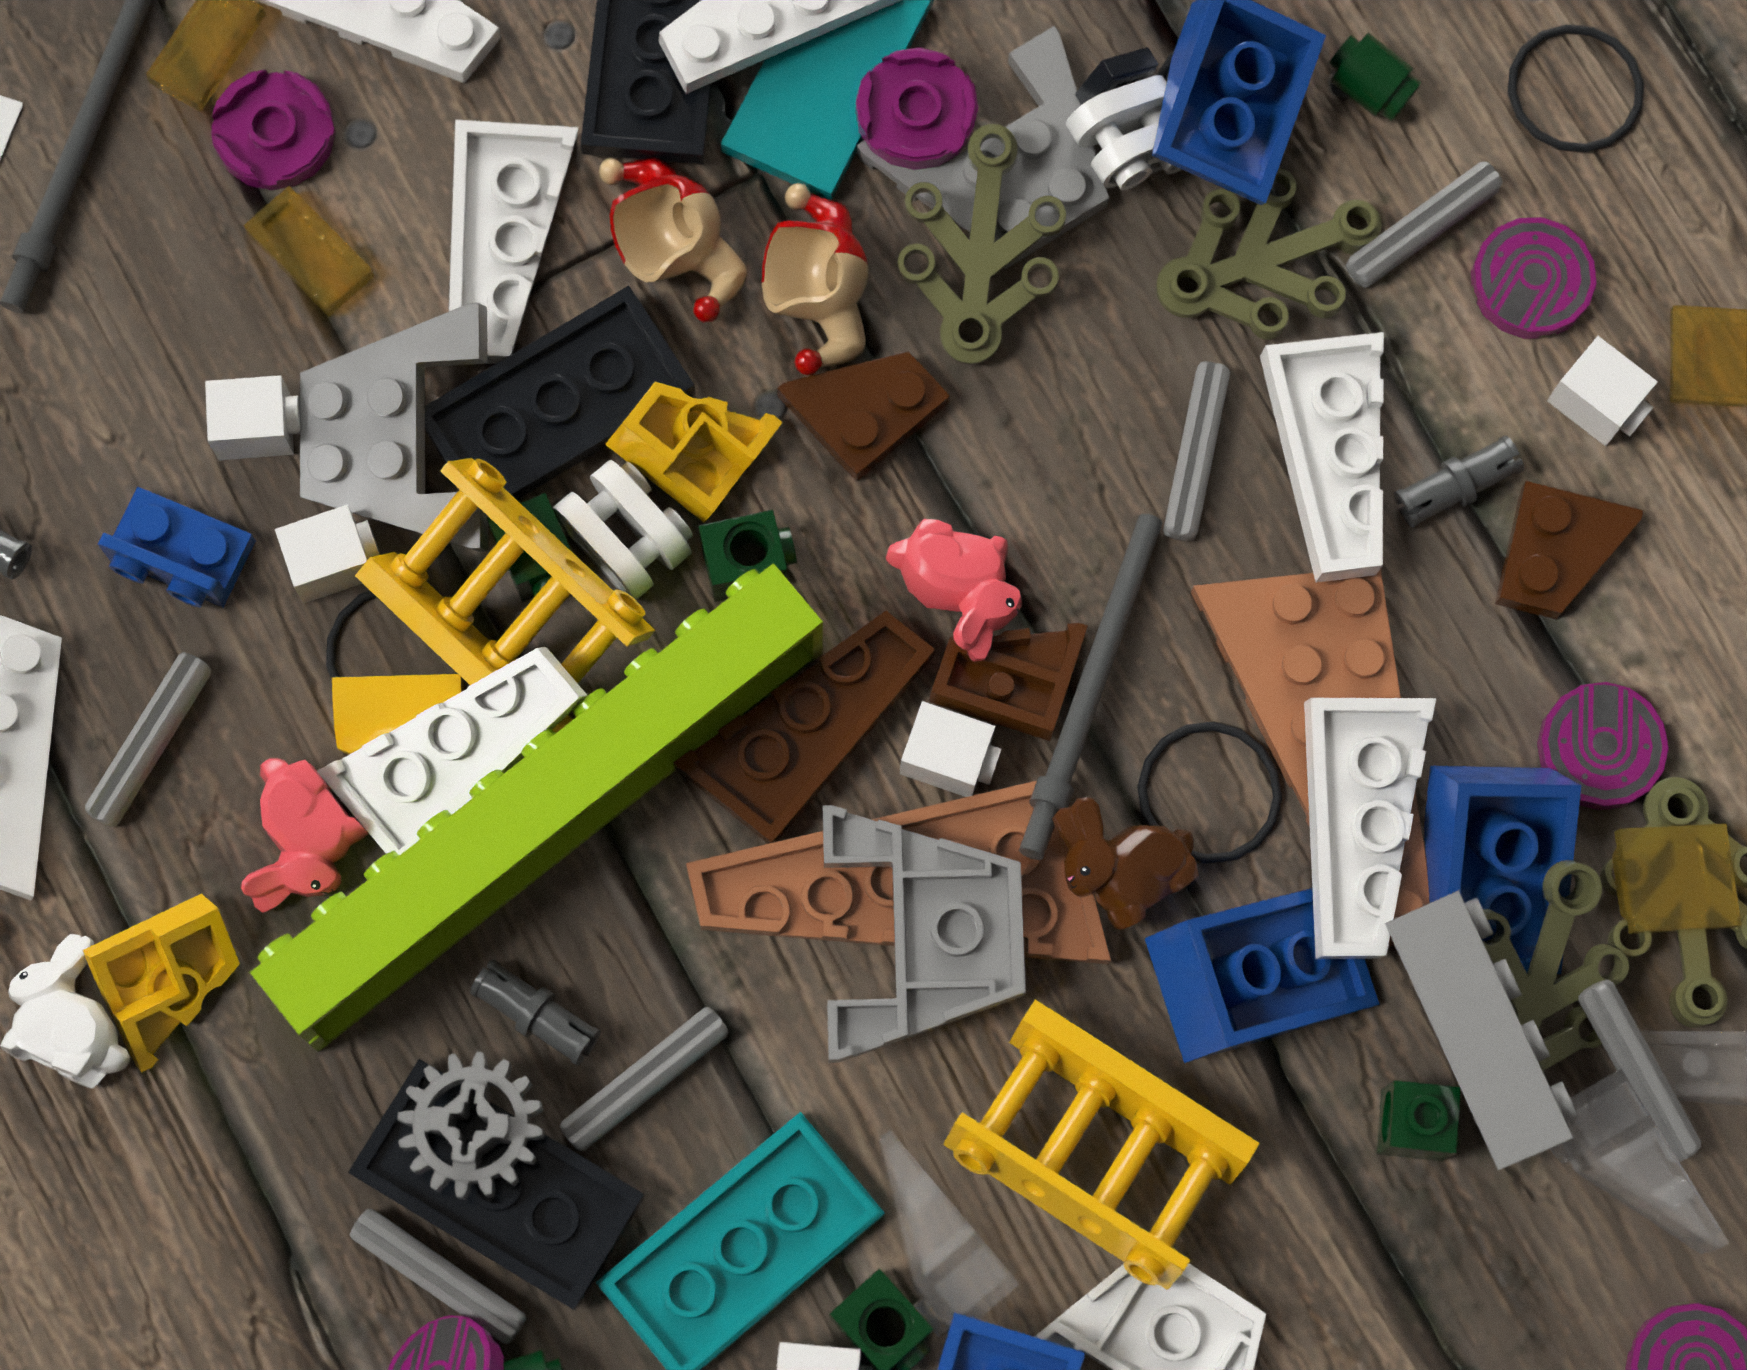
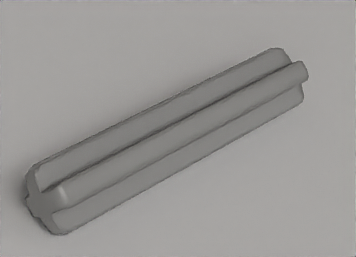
[1346,161,1503,288]
[1163,361,1230,541]
[85,652,211,827]
[1579,980,1701,1163]
[560,1007,728,1152]
[350,1209,526,1344]

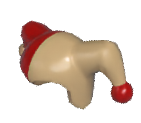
[599,158,747,323]
[762,183,869,376]

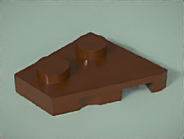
[777,351,950,482]
[1495,481,1644,619]
[929,623,1088,741]

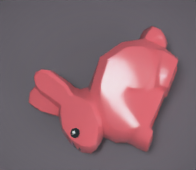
[886,519,1022,662]
[241,758,369,913]

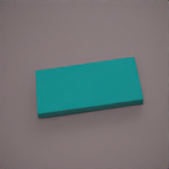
[721,0,935,201]
[596,1111,885,1370]

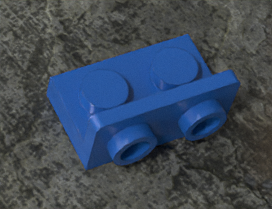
[98,486,256,608]

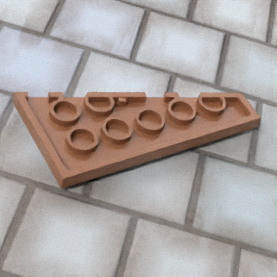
[1191,568,1430,947]
[686,781,1111,964]

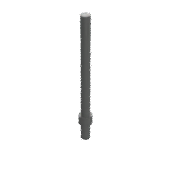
[0,0,152,313]
[1019,514,1162,860]

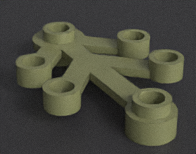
[898,124,1066,364]
[1156,168,1382,340]
[1600,777,1747,1028]
[1482,860,1629,1071]

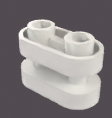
[1065,75,1181,191]
[552,460,693,600]

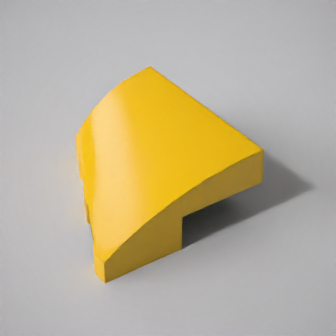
[605,382,783,523]
[332,674,464,755]
[82,894,240,1072]

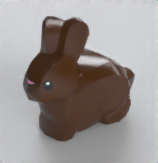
[1052,797,1199,930]

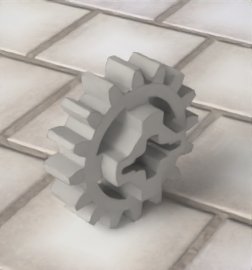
[397,1052,545,1200]

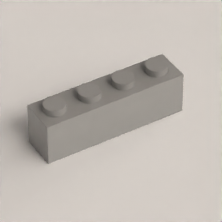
[1385,891,1579,1170]

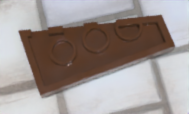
[673,611,935,844]

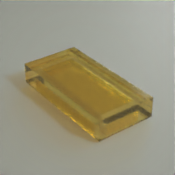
[145,0,266,112]
[243,186,375,317]

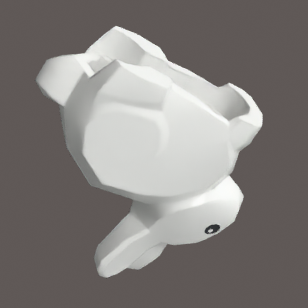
[0,934,130,1089]

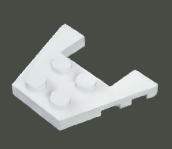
[1035,1263,1266,1370]

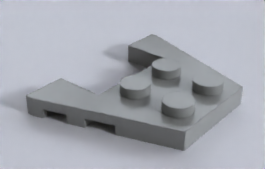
[856,26,1109,269]
[300,303,489,552]
[823,805,1026,1063]

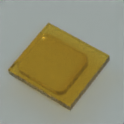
[1670,305,1747,407]
[1612,824,1742,934]

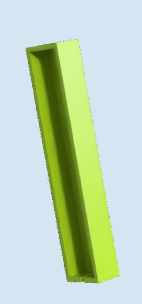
[250,563,823,1052]

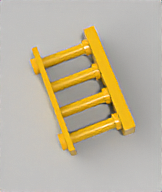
[355,458,656,733]
[943,999,1260,1290]

